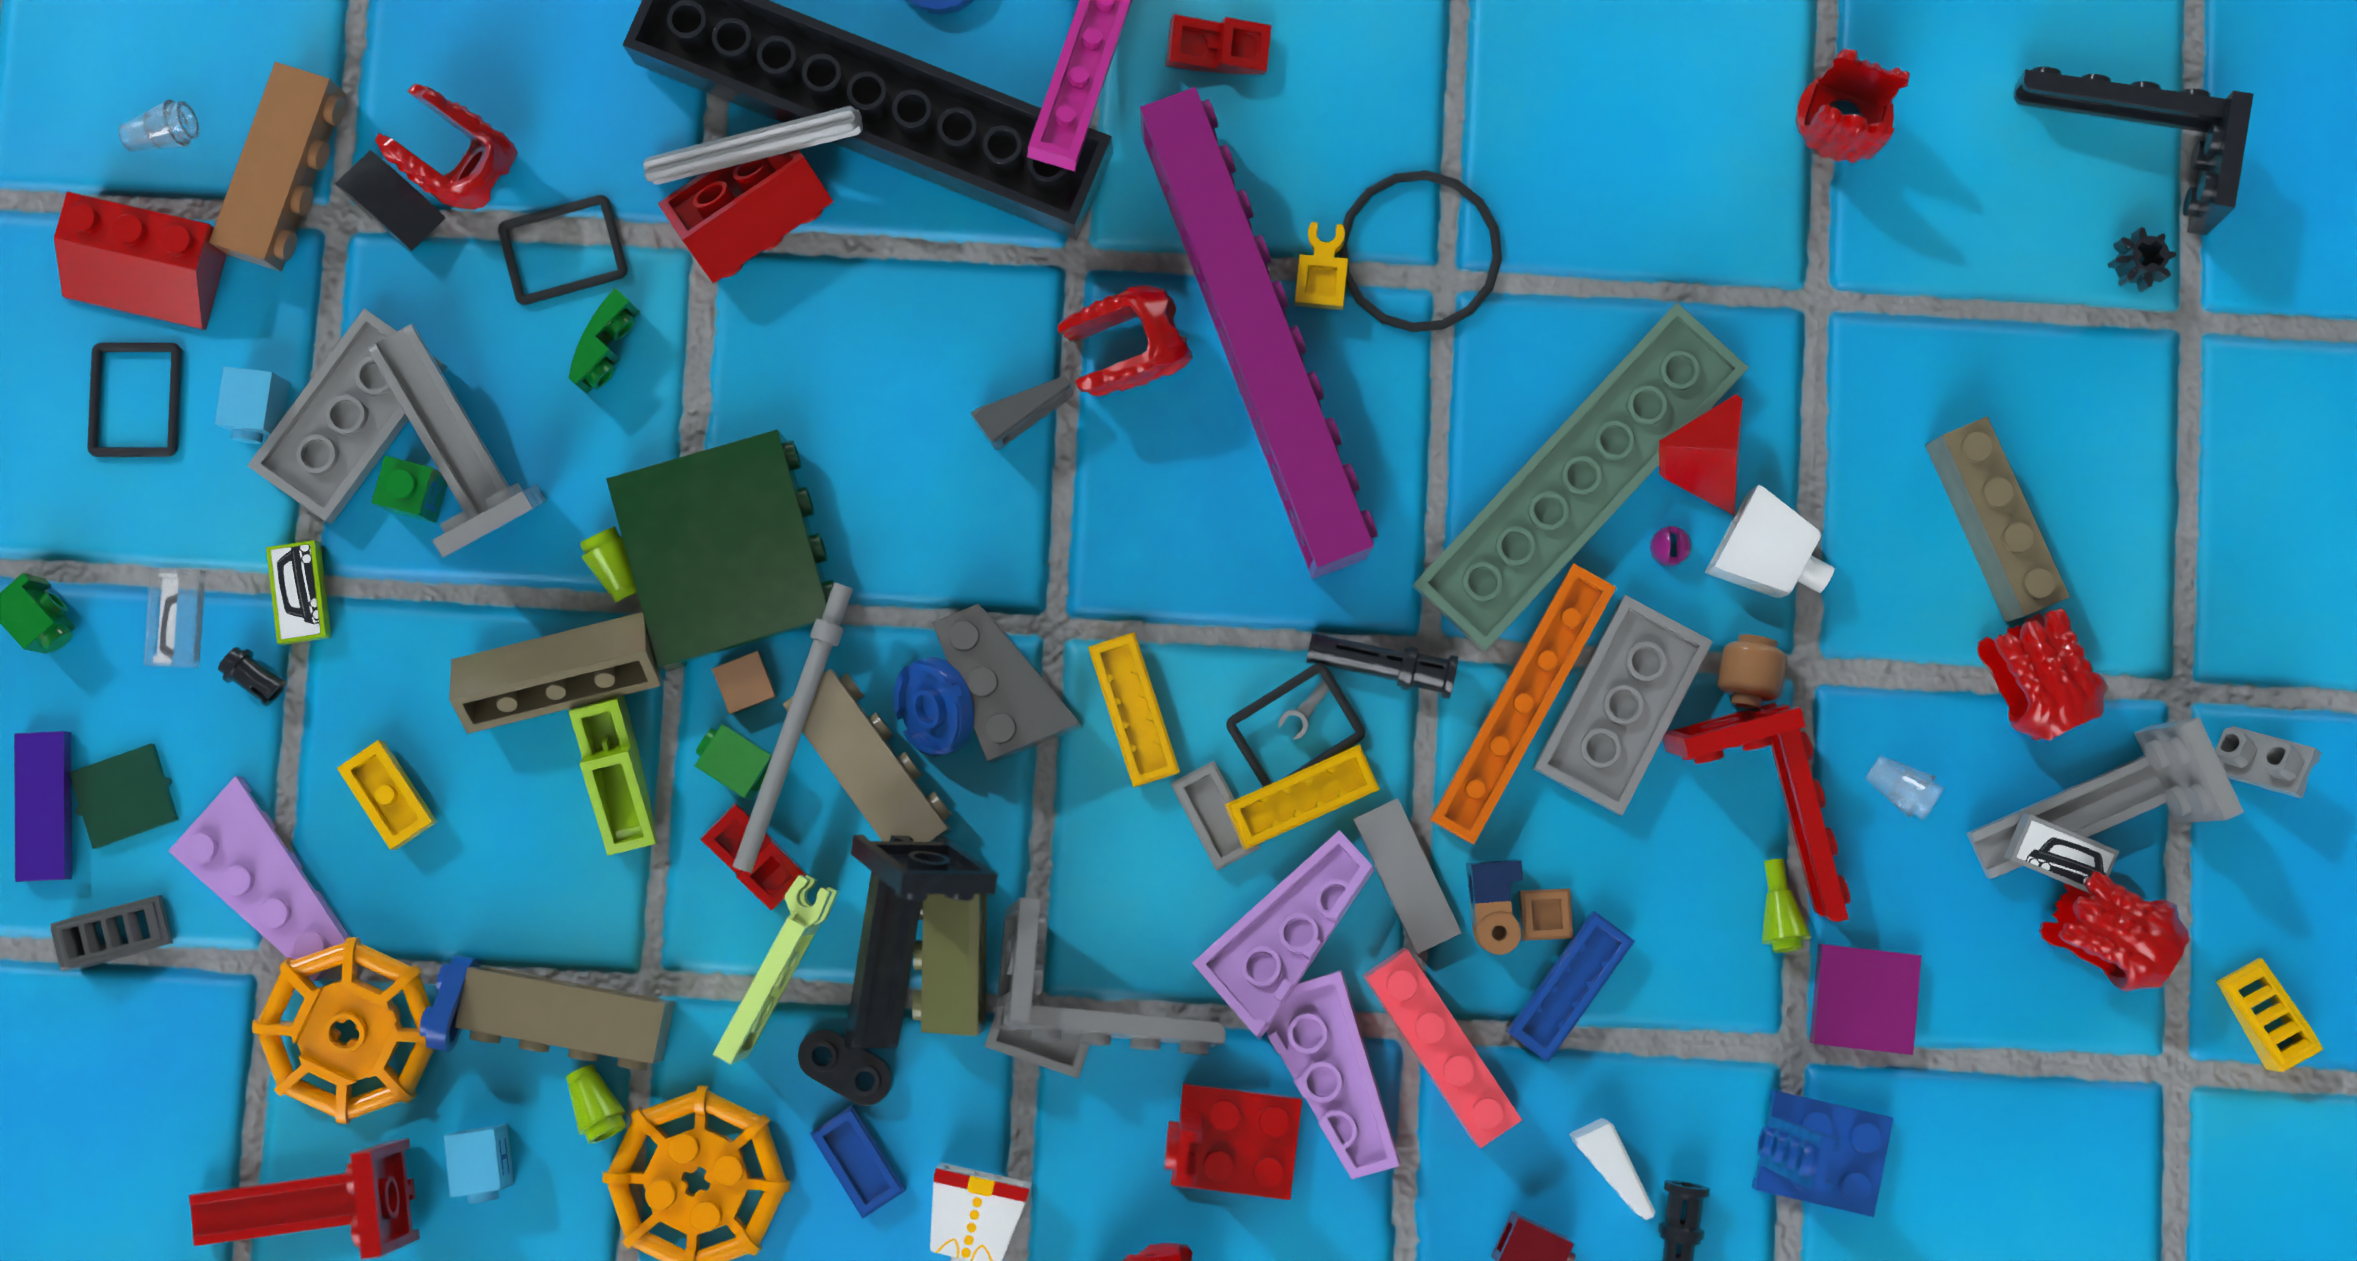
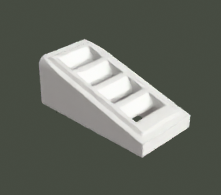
[1569,1118,1655,1220]

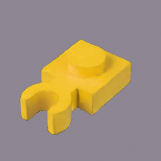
[1295,222,1348,310]

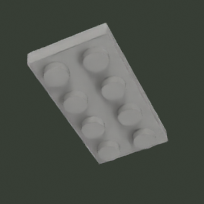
[247,308,447,524]
[1532,595,1713,816]

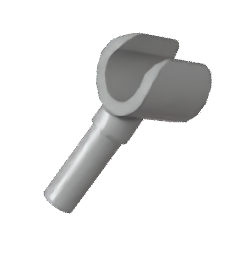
[1279,679,1330,739]

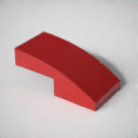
[1165,14,1272,74]
[700,802,807,911]

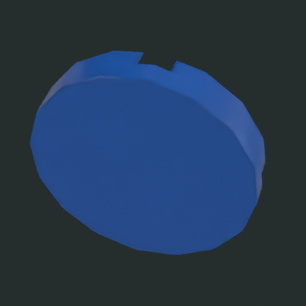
[894,656,974,757]

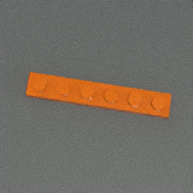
[1429,563,1617,845]

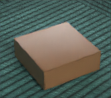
[712,651,778,715]
[1518,888,1573,941]

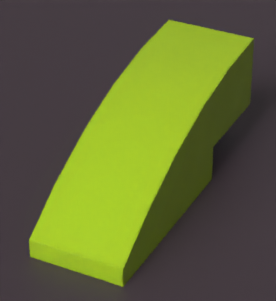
[568,695,657,856]

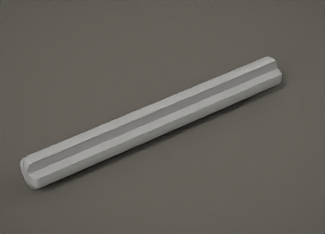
[643,106,863,185]

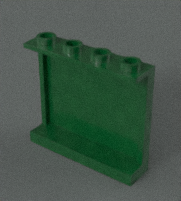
[606,429,834,671]

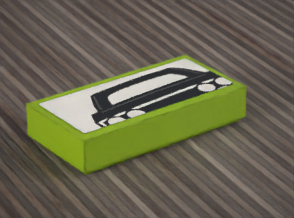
[266,540,332,645]

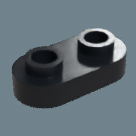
[798,1029,893,1106]

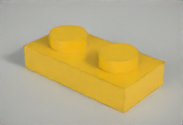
[337,740,437,850]

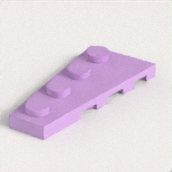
[168,776,350,981]
[1192,830,1375,1040]
[1266,970,1401,1180]

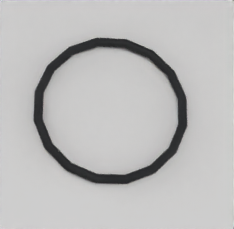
[1338,170,1502,332]

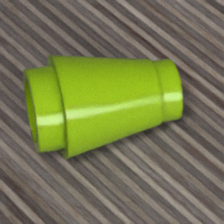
[579,526,637,603]
[566,1065,626,1144]

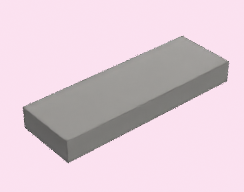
[1352,798,1462,954]

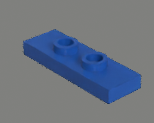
[1505,911,1635,1062]

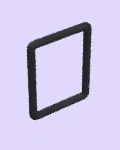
[498,195,627,305]
[87,343,182,457]
[1226,663,1365,787]

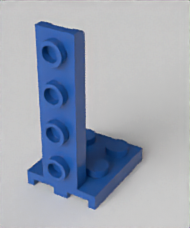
[1751,1089,1893,1217]

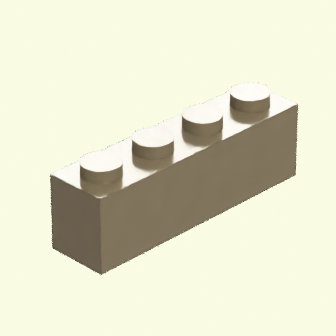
[1925,416,2070,622]
[449,612,661,734]
[782,669,952,842]
[455,966,675,1070]

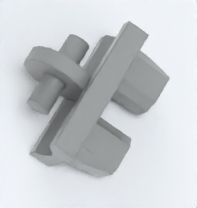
[2215,726,2322,799]

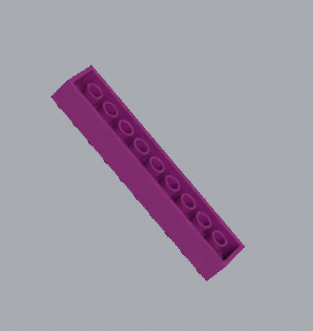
[1140,87,1378,579]

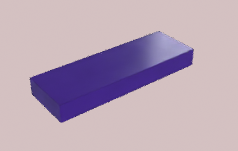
[14,731,72,882]

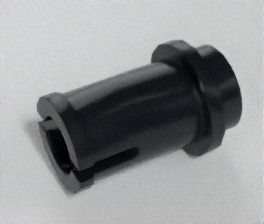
[218,647,287,706]

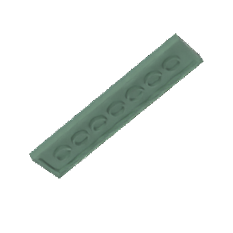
[1412,303,1749,652]

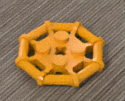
[252,937,435,1124]
[602,1085,791,1261]

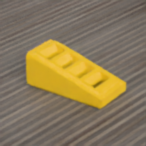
[2216,958,2324,1072]

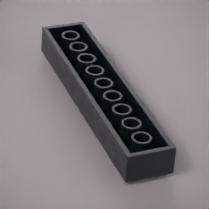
[623,0,1113,240]

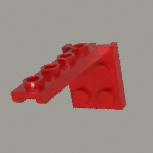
[1662,702,1851,922]
[1164,1083,1302,1200]
[188,1138,420,1260]

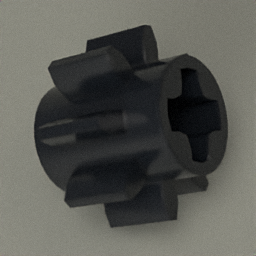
[2107,227,2176,292]

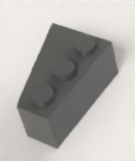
[932,604,1082,764]

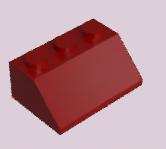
[657,123,834,284]
[54,191,227,331]

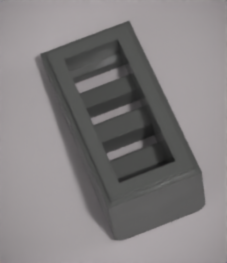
[970,376,1074,450]
[50,895,173,972]

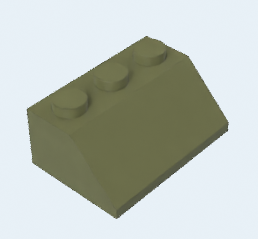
[912,894,987,1036]

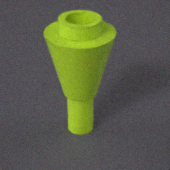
[1761,859,1812,953]

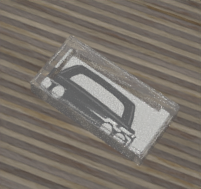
[144,568,206,668]

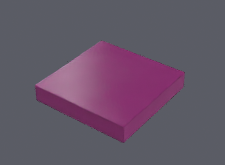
[1810,944,1922,1055]

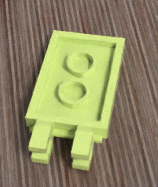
[713,875,839,1065]

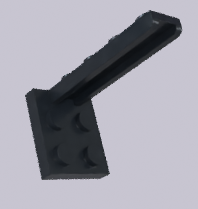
[2014,67,2254,235]
[844,835,998,1050]

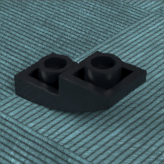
[335,150,446,253]

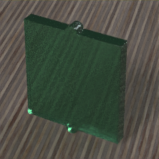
[69,744,179,849]

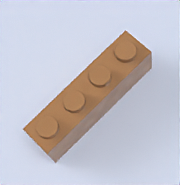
[209,62,346,272]

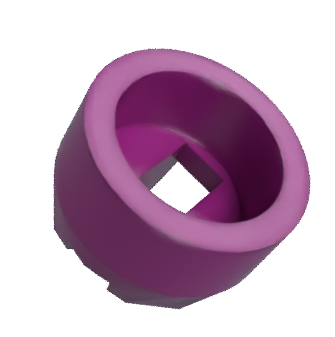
[1650,526,1691,566]

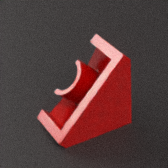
[1659,394,1743,516]

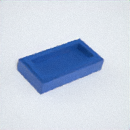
[809,1104,906,1219]

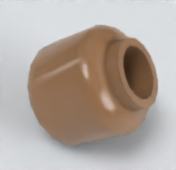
[1717,634,1787,709]

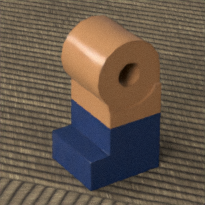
[1466,859,1523,955]

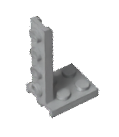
[367,324,546,558]
[1966,718,2244,879]
[994,898,1225,1055]

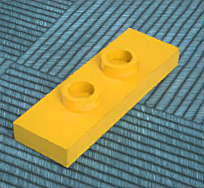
[1088,632,1180,788]
[1224,744,1380,850]

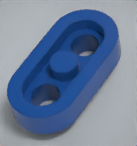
[419,955,480,1052]

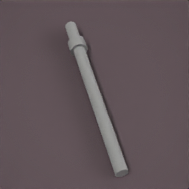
[733,582,853,873]

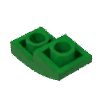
[568,288,640,394]

